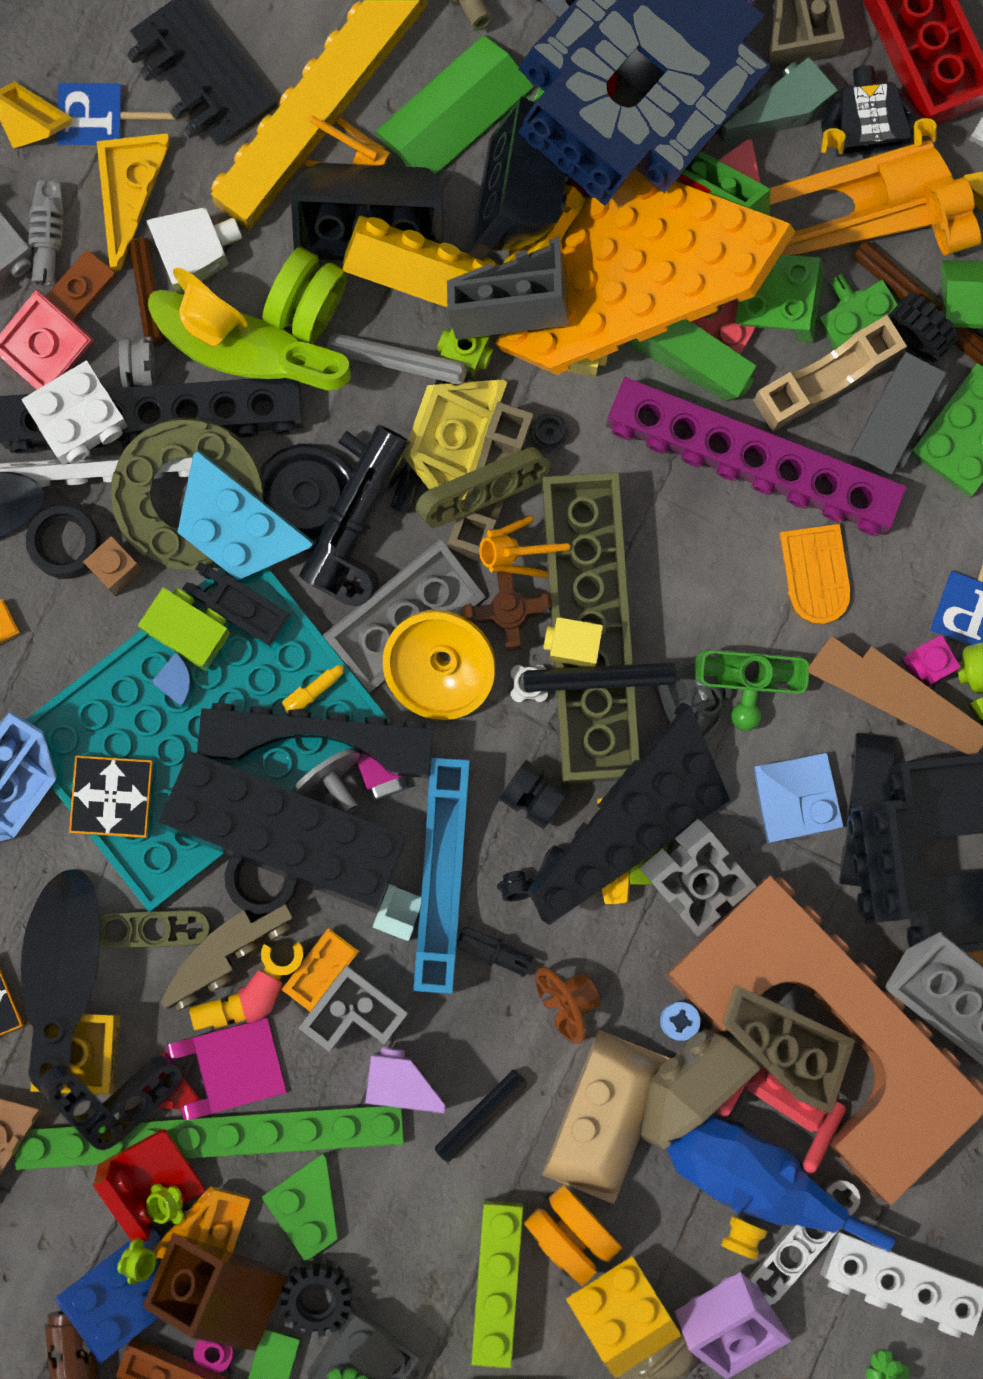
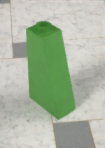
[625,318,756,401]

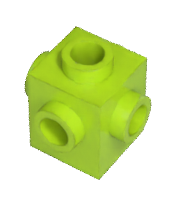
[437,328,494,380]

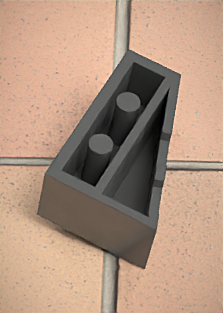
[447,236,569,339]
[851,350,949,475]

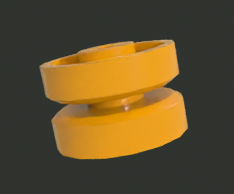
[524,1184,622,1287]

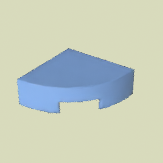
[151,653,190,707]

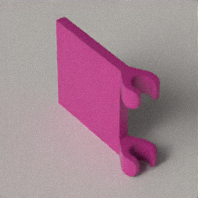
[166,1018,286,1120]

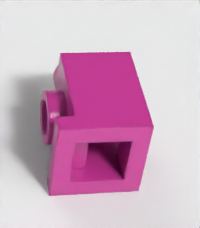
[901,634,961,687]

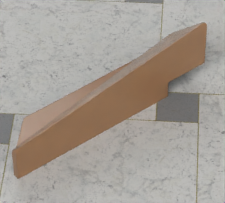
[808,636,983,755]

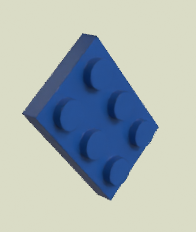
[54,1227,162,1363]

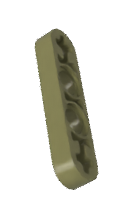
[416,447,551,527]
[100,911,211,949]

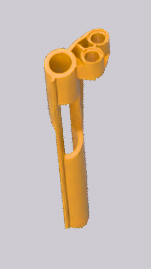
[770,139,981,256]

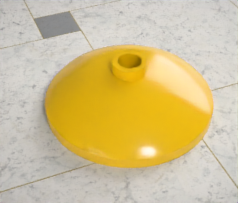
[383,610,496,720]

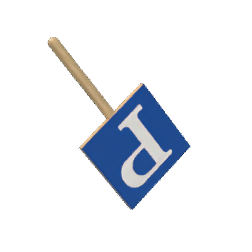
[57,83,191,146]
[929,565,983,645]

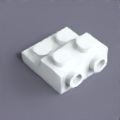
[21,360,128,466]

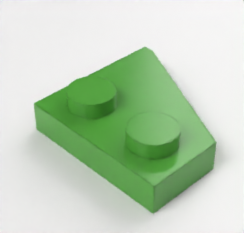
[261,1153,338,1261]

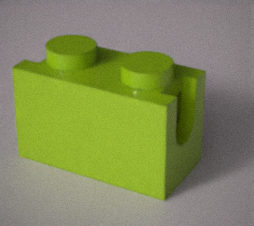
[137,587,231,672]

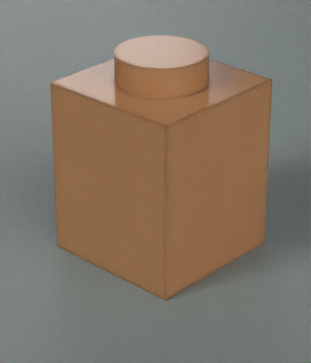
[83,536,143,596]

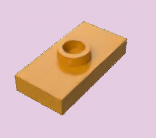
[281,928,359,1012]

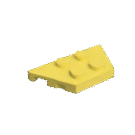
[403,380,507,500]

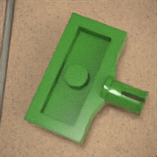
[817,274,898,349]

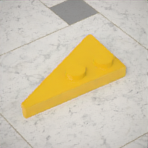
[97,133,170,271]

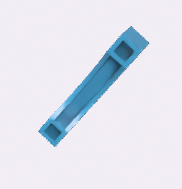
[413,758,470,994]

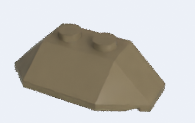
[641,1029,763,1150]

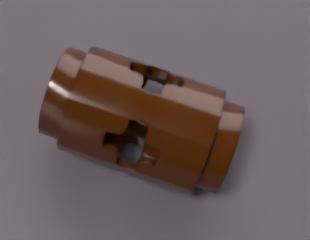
[44,1310,98,1379]

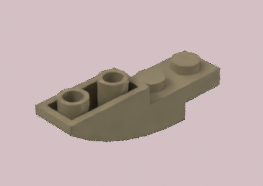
[161,904,295,1012]

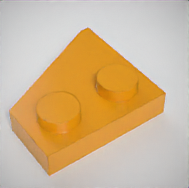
[153,1186,250,1259]

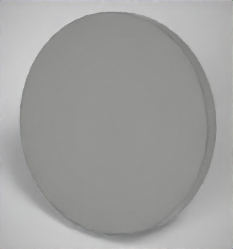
[293,748,360,813]

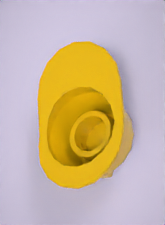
[173,267,248,347]

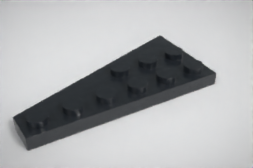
[527,702,730,925]

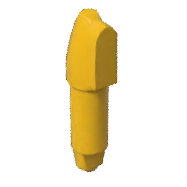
[281,665,344,714]

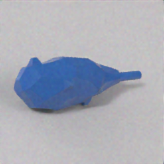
[666,1115,896,1252]

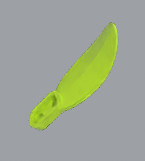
[148,290,351,390]

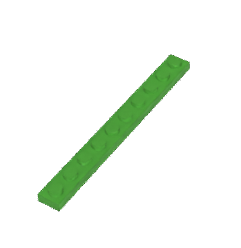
[15,1106,404,1170]

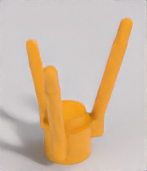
[305,116,391,168]
[479,516,571,578]

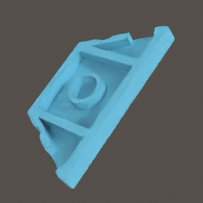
[177,450,314,580]

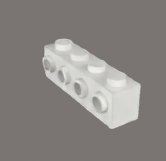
[820,1231,983,1338]

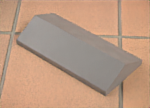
[323,539,485,693]
[885,932,983,1066]

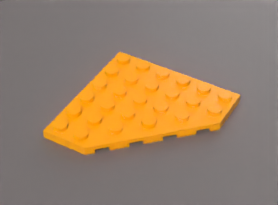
[495,169,795,375]

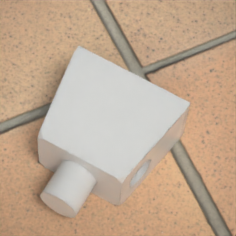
[147,208,242,294]

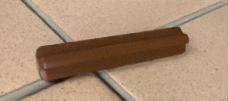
[129,237,166,346]

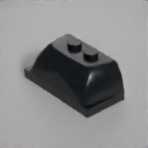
[469,97,569,261]
[290,163,444,261]

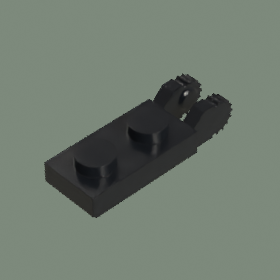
[182,562,291,648]

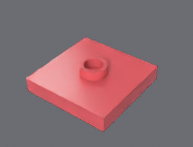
[0,290,95,390]

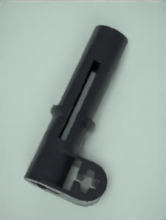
[299,424,411,606]

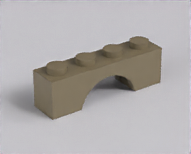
[448,402,533,563]

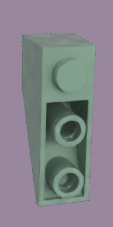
[720,57,838,142]

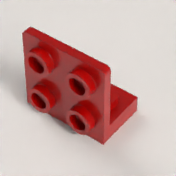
[93,1129,205,1242]

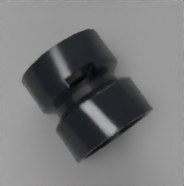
[499,759,571,830]

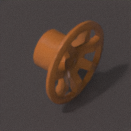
[535,967,600,1044]

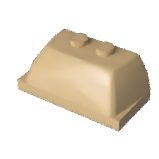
[542,1029,671,1204]

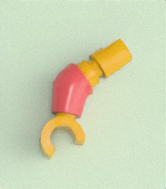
[189,941,305,1031]

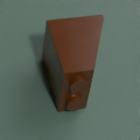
[142,1233,287,1351]

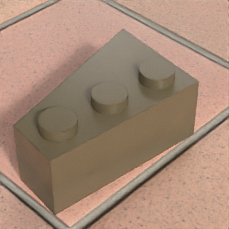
[767,0,845,67]

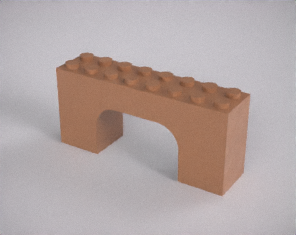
[663,876,983,1205]

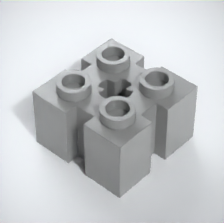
[640,819,756,937]

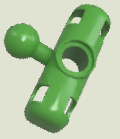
[694,649,810,731]

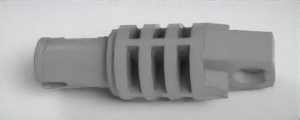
[28,180,64,286]

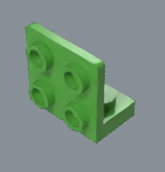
[735,254,824,343]

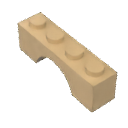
[753,315,907,432]

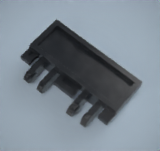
[127,0,277,147]

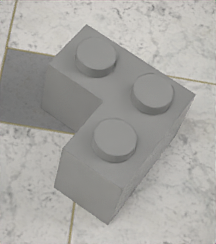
[299,966,409,1052]

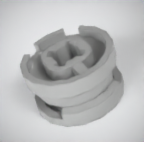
[119,336,156,387]

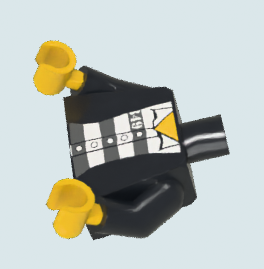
[820,65,937,157]

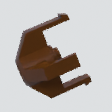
[463,571,552,651]

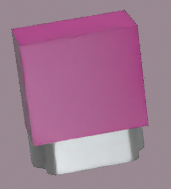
[357,754,407,801]

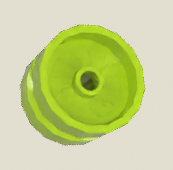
[262,247,348,344]

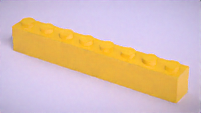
[211,0,428,231]

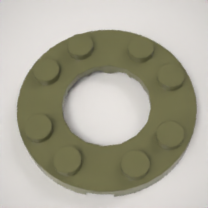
[111,418,264,570]

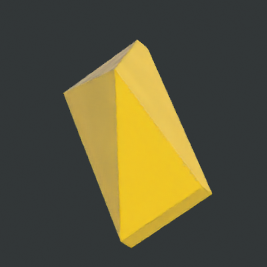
[0,81,73,149]

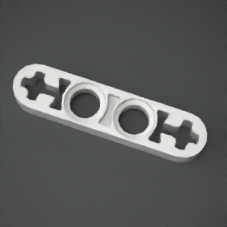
[748,1179,860,1305]

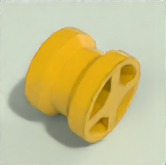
[721,1216,768,1260]

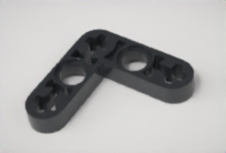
[40,1056,182,1150]

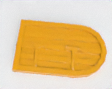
[779,524,850,625]

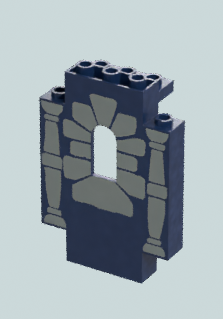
[518,0,771,206]

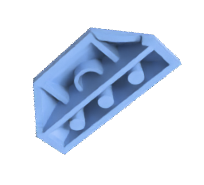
[0,711,57,842]

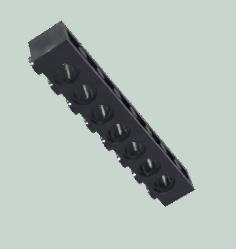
[0,378,304,453]

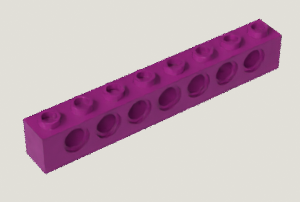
[606,377,907,536]

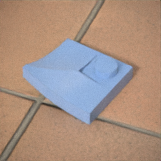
[753,753,844,844]

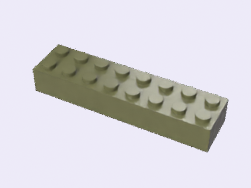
[541,472,640,784]

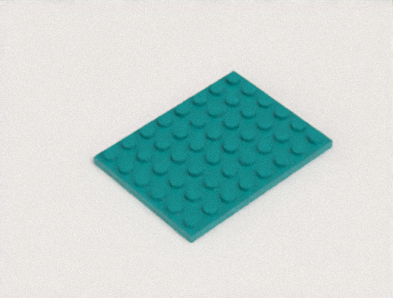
[25,567,391,912]

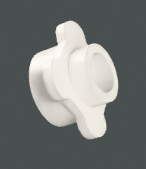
[510,665,548,703]

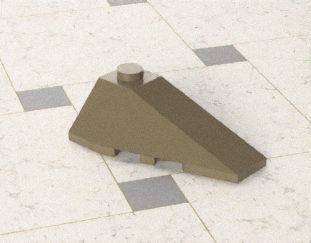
[722,986,855,1114]

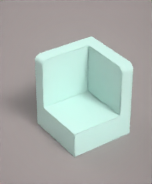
[372,884,421,941]

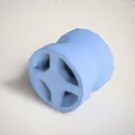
[660,1002,700,1041]

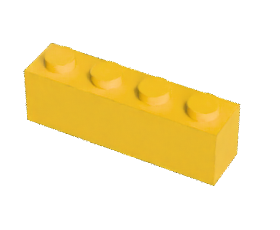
[342,215,499,307]

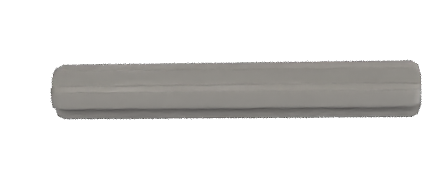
[327,333,467,385]

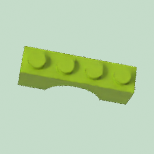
[471,1200,523,1368]

